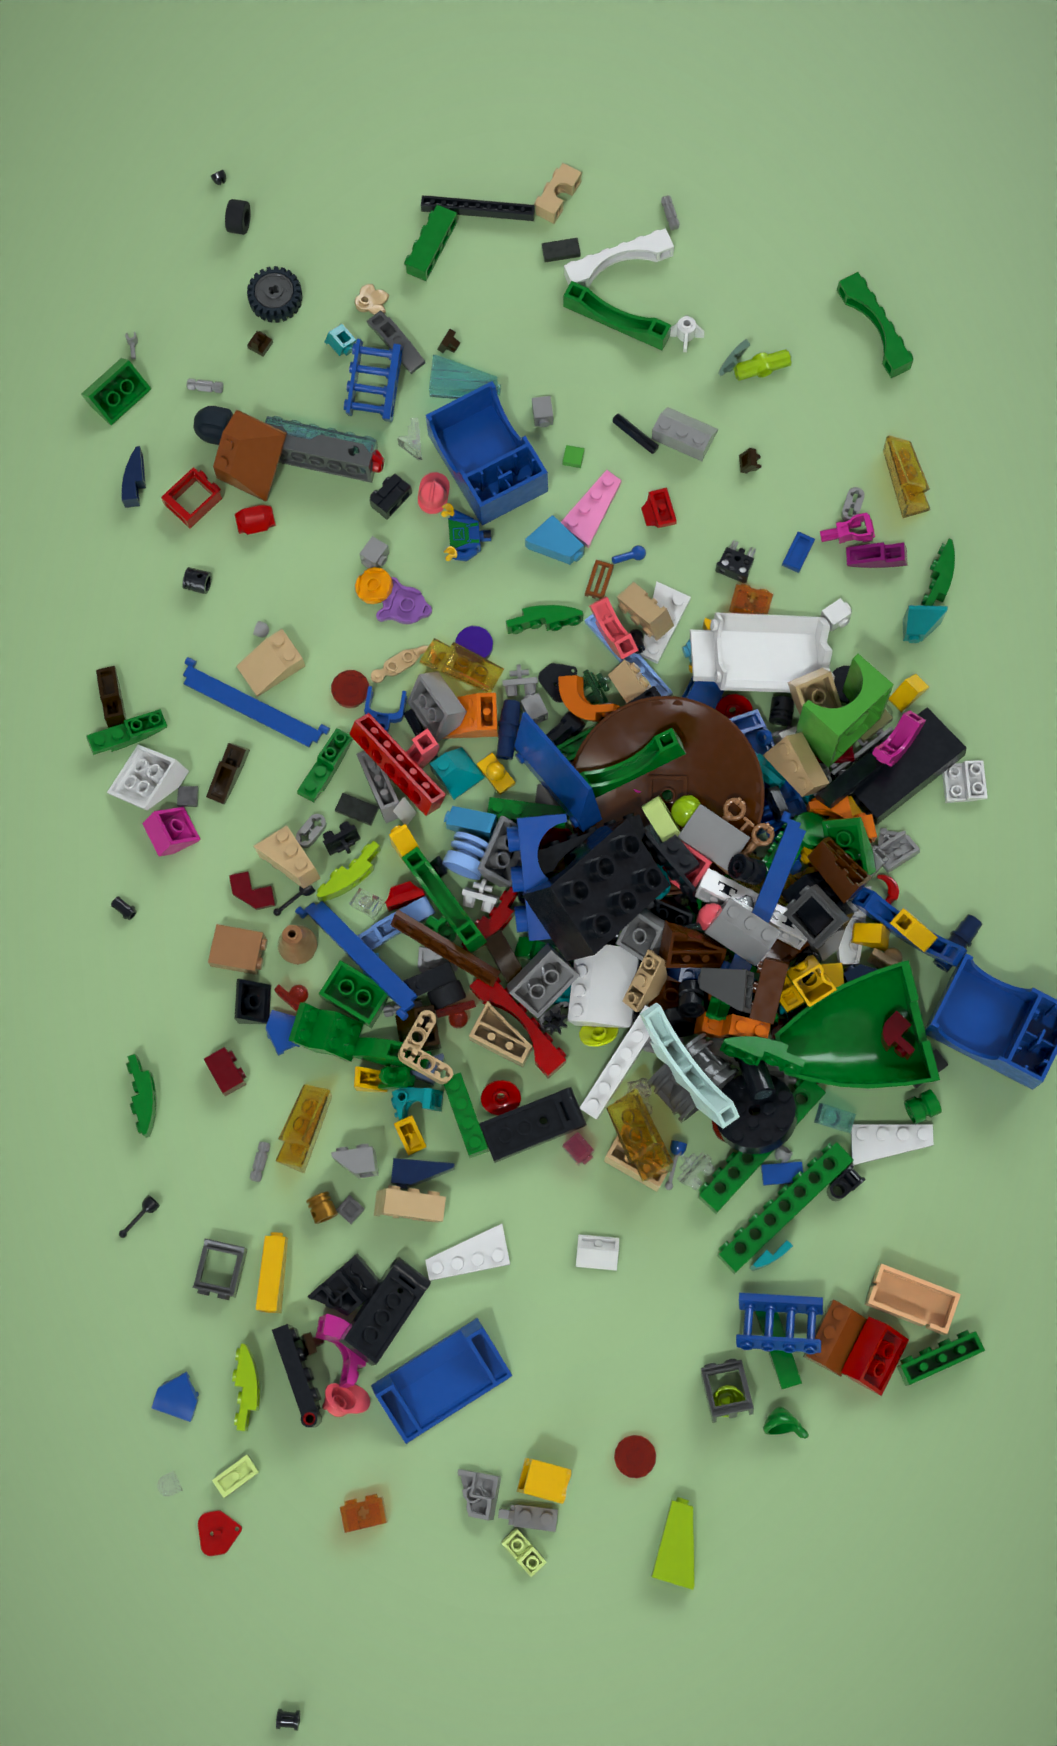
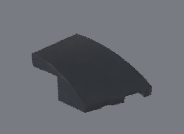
[307,1253,380,1316]

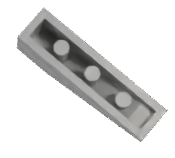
[356,751,399,823]

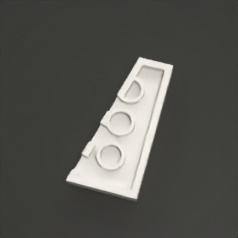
[641,581,691,664]
[837,886,872,966]
[850,1124,934,1165]
[425,1224,510,1281]

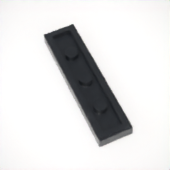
[816,752,884,809]

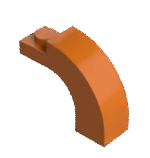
[558,675,620,723]

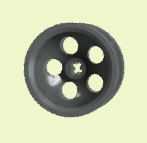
[647,1032,739,1123]

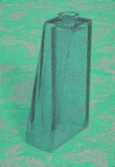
[429,355,501,399]

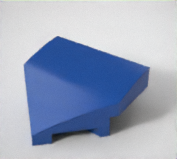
[266,1010,300,1056]
[152,1372,199,1422]

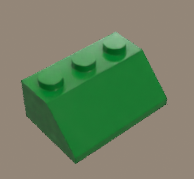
[81,358,151,425]
[319,960,389,1029]

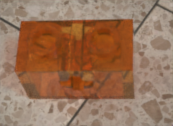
[729,584,773,615]
[340,1494,388,1533]

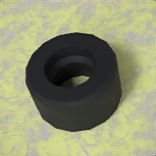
[225,199,251,235]
[427,980,466,1011]

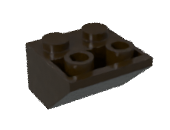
[395,1005,441,1051]

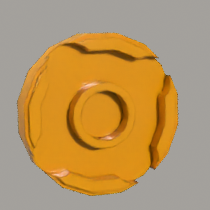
[355,567,393,604]

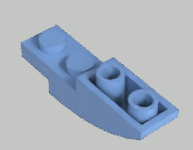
[358,896,436,951]

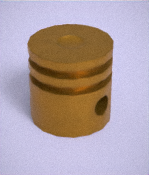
[306,1191,338,1224]

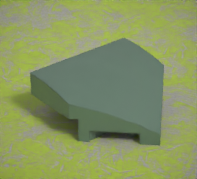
[719,339,750,376]

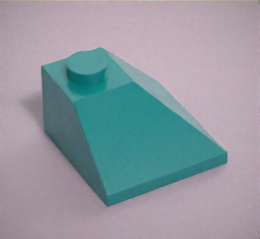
[903,605,948,644]
[430,747,485,800]

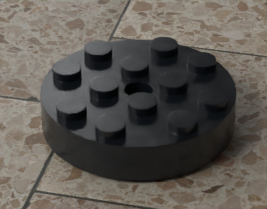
[716,1075,798,1154]

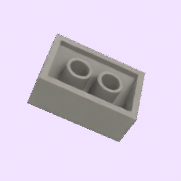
[652,407,718,461]
[407,671,467,742]
[478,816,521,887]
[704,898,781,966]
[506,943,580,1018]

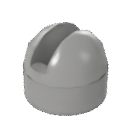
[253,621,269,637]
[775,1146,793,1163]

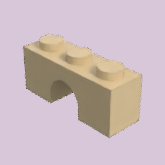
[534,163,582,224]

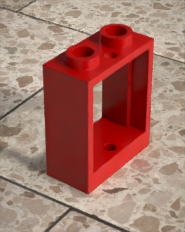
[161,467,222,529]

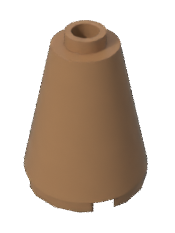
[278,925,318,965]

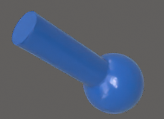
[612,545,646,564]

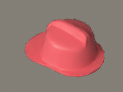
[418,472,450,514]
[322,1383,370,1417]

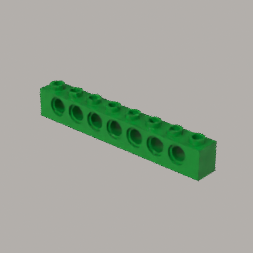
[698,1079,826,1214]
[717,1142,854,1274]

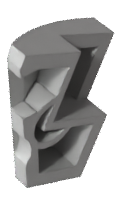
[458,1469,501,1521]

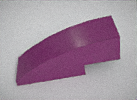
[846,542,908,568]

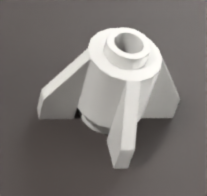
[670,315,704,352]

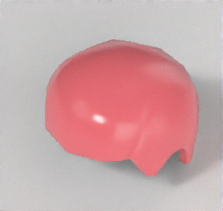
[696,903,721,930]

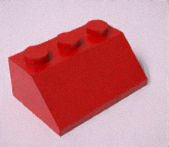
[841,1317,909,1396]

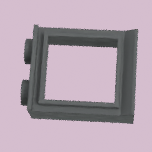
[783,884,850,950]
[192,1239,247,1300]
[701,1359,754,1423]

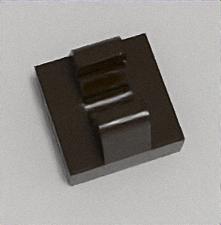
[437,329,460,353]
[247,331,273,357]
[739,448,761,474]
[301,1332,325,1357]

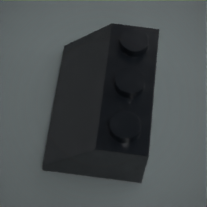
[781,872,854,937]

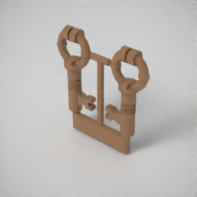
[710,797,775,875]

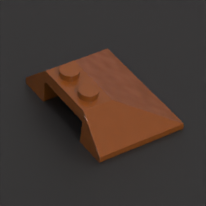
[213,410,287,502]

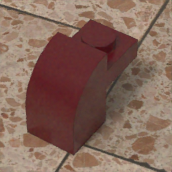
[881,1011,915,1060]

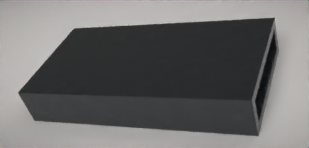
[838,707,967,825]

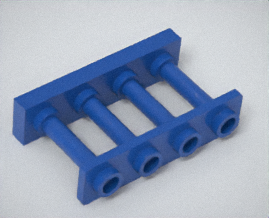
[344,339,403,422]
[736,1293,823,1354]

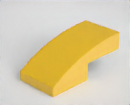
[780,975,804,1013]

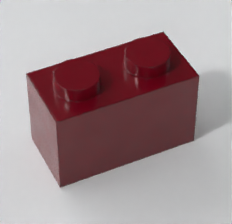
[204,1047,247,1097]

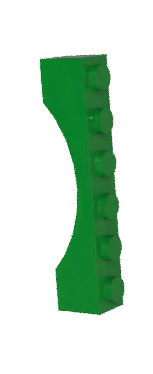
[837,272,913,379]
[563,281,671,351]
[579,728,686,798]
[402,847,487,953]

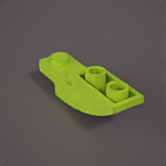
[316,841,381,902]
[232,1344,260,1431]

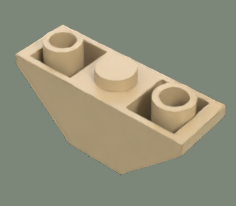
[622,949,667,1012]

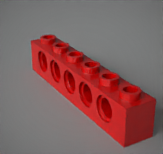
[349,713,446,816]

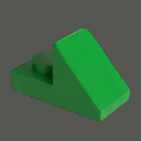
[514,937,557,960]

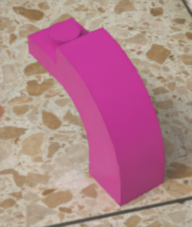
[872,710,926,767]
[316,1314,366,1388]

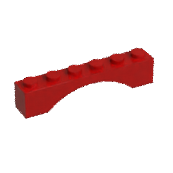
[469,977,566,1079]

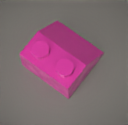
[142,807,201,857]

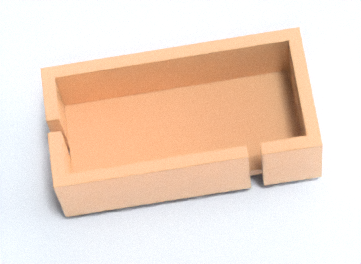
[864,1263,961,1335]

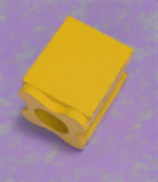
[787,955,837,1007]
[517,1458,571,1504]

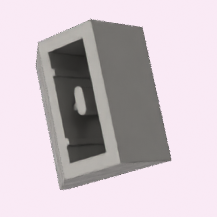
[331,1144,379,1179]

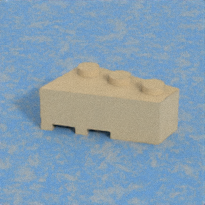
[617,582,674,641]
[608,660,652,703]
[763,732,829,797]
[253,826,320,889]
[469,1001,532,1067]
[604,1122,669,1192]

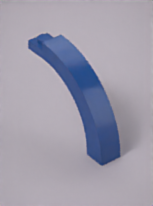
[851,887,967,967]

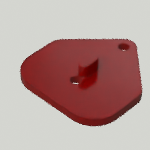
[198,1510,242,1556]

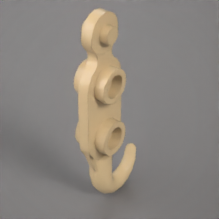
[371,645,437,683]

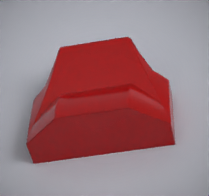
[641,487,677,528]
[235,505,276,535]
[385,881,425,912]

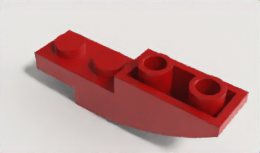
[461,887,518,953]

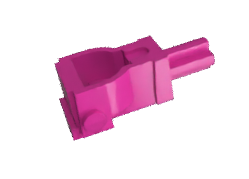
[820,513,875,544]

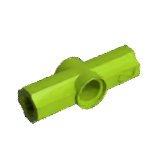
[734,349,792,381]

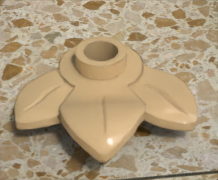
[355,284,389,315]

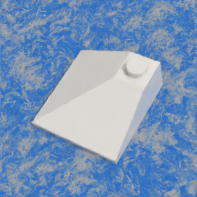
[107,744,189,810]

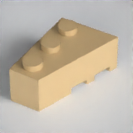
[374,1185,446,1223]

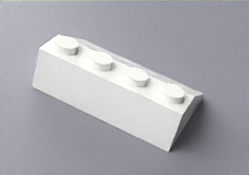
[567,945,639,1028]

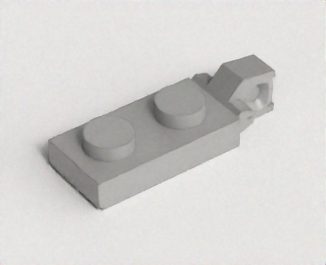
[498,1504,558,1532]

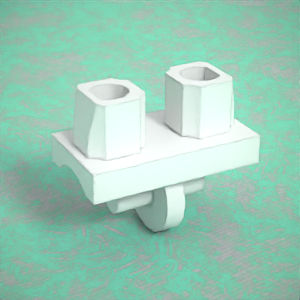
[462,878,499,913]

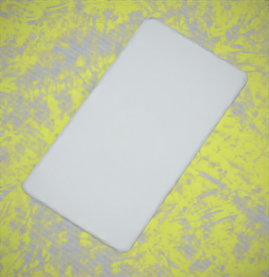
[393,797,417,825]

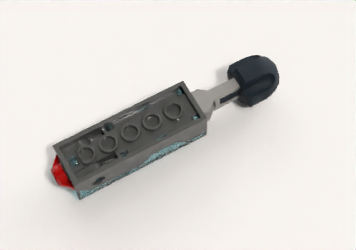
[193,406,384,483]

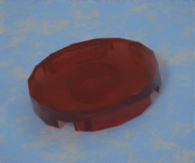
[331,670,369,708]
[614,1435,656,1478]

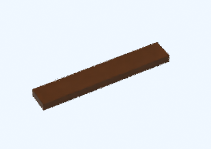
[391,910,501,987]

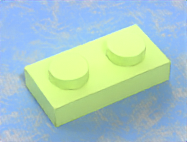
[212,1455,259,1498]

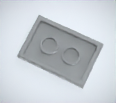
[678,804,750,871]

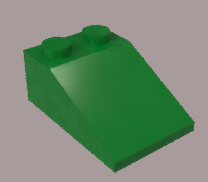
[822,817,876,875]

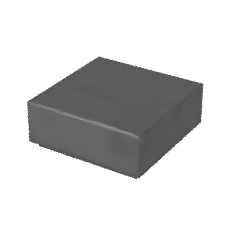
[177,786,199,807]
[336,1195,365,1224]

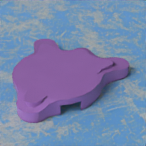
[376,577,432,625]

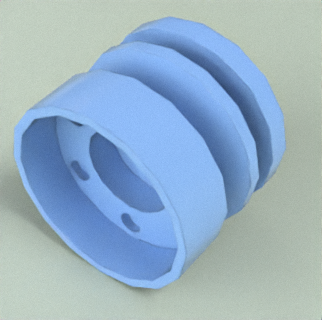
[442,832,489,880]

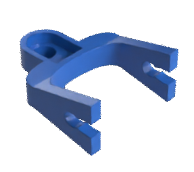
[364,686,407,732]

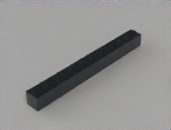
[421,195,535,221]

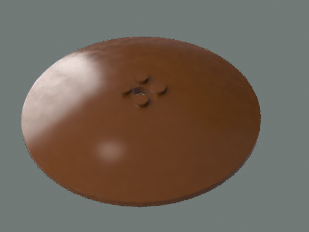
[572,696,765,895]

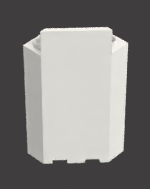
[690,612,835,693]

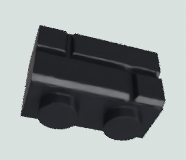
[370,473,412,520]

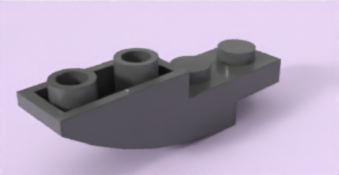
[367,310,426,374]

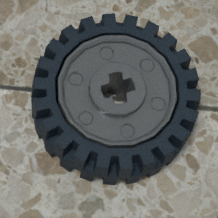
[247,266,303,323]

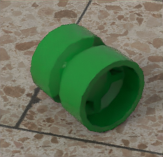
[904,1089,942,1125]

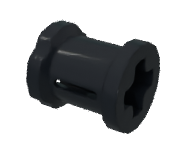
[276,1709,300,1731]

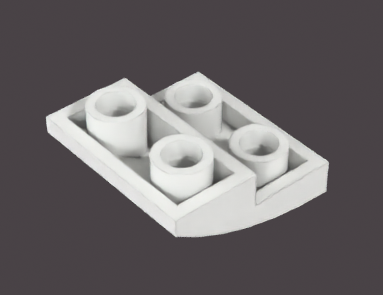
[942,761,988,803]

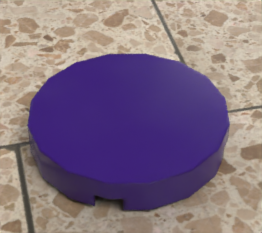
[455,626,493,664]

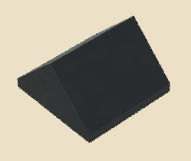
[234,979,271,1024]

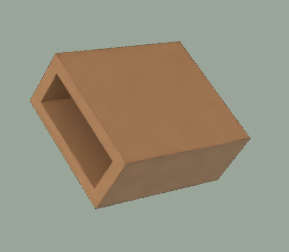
[208,924,268,975]

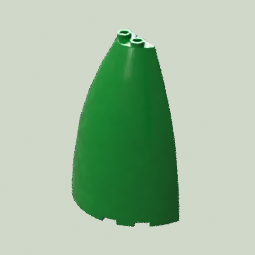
[774,960,940,1089]

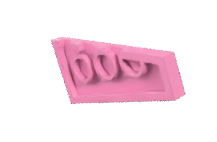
[561,470,621,548]

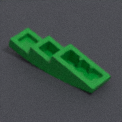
[755,1311,802,1390]

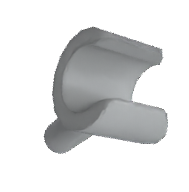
[125,332,138,359]

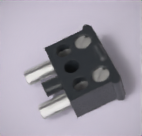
[715,540,756,583]

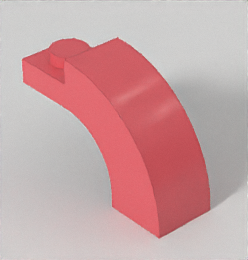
[589,596,639,659]
[406,728,439,768]

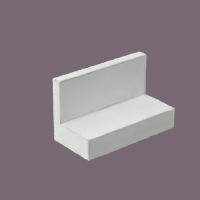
[576,1234,619,1271]

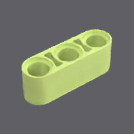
[642,795,686,843]

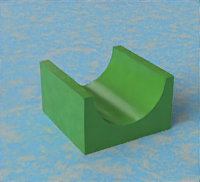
[795,654,894,768]

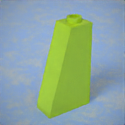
[651,1497,695,1590]

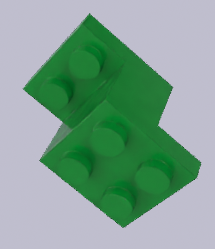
[288,1002,363,1062]

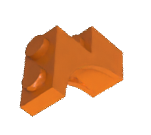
[806,796,877,843]
[694,1012,771,1039]

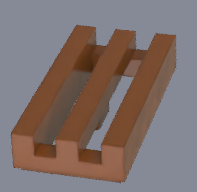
[585,560,614,600]

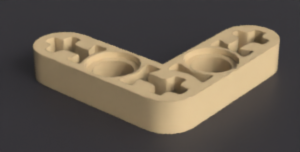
[398,1010,453,1084]

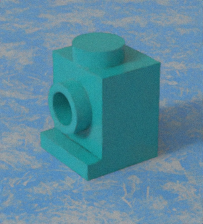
[324,324,356,356]

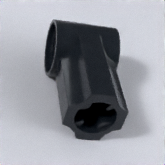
[546,711,586,747]

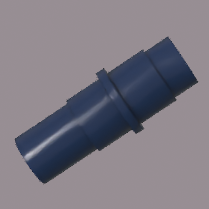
[496,700,521,760]
[933,914,982,972]

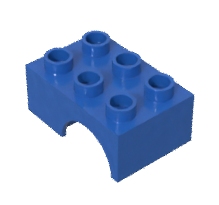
[426,381,548,526]
[506,813,567,941]
[925,953,1057,1090]

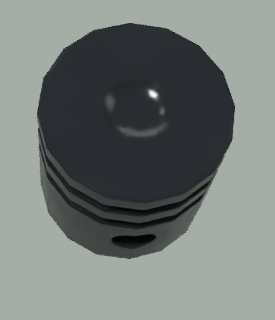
[183,567,212,594]
[769,696,794,726]

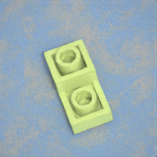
[501,1527,547,1577]

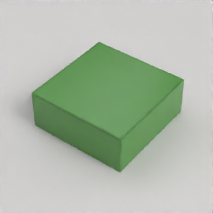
[563,445,584,468]

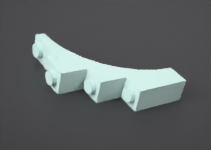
[640,1002,740,1129]

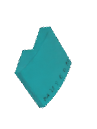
[750,1240,793,1271]

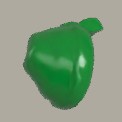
[763,1407,809,1439]

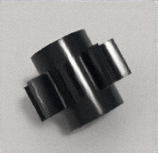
[544,1010,568,1035]

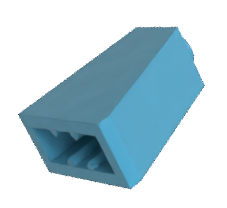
[525,515,584,565]
[444,806,497,843]

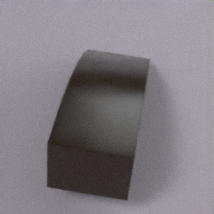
[96,666,127,728]
[206,743,250,804]
[485,930,522,984]

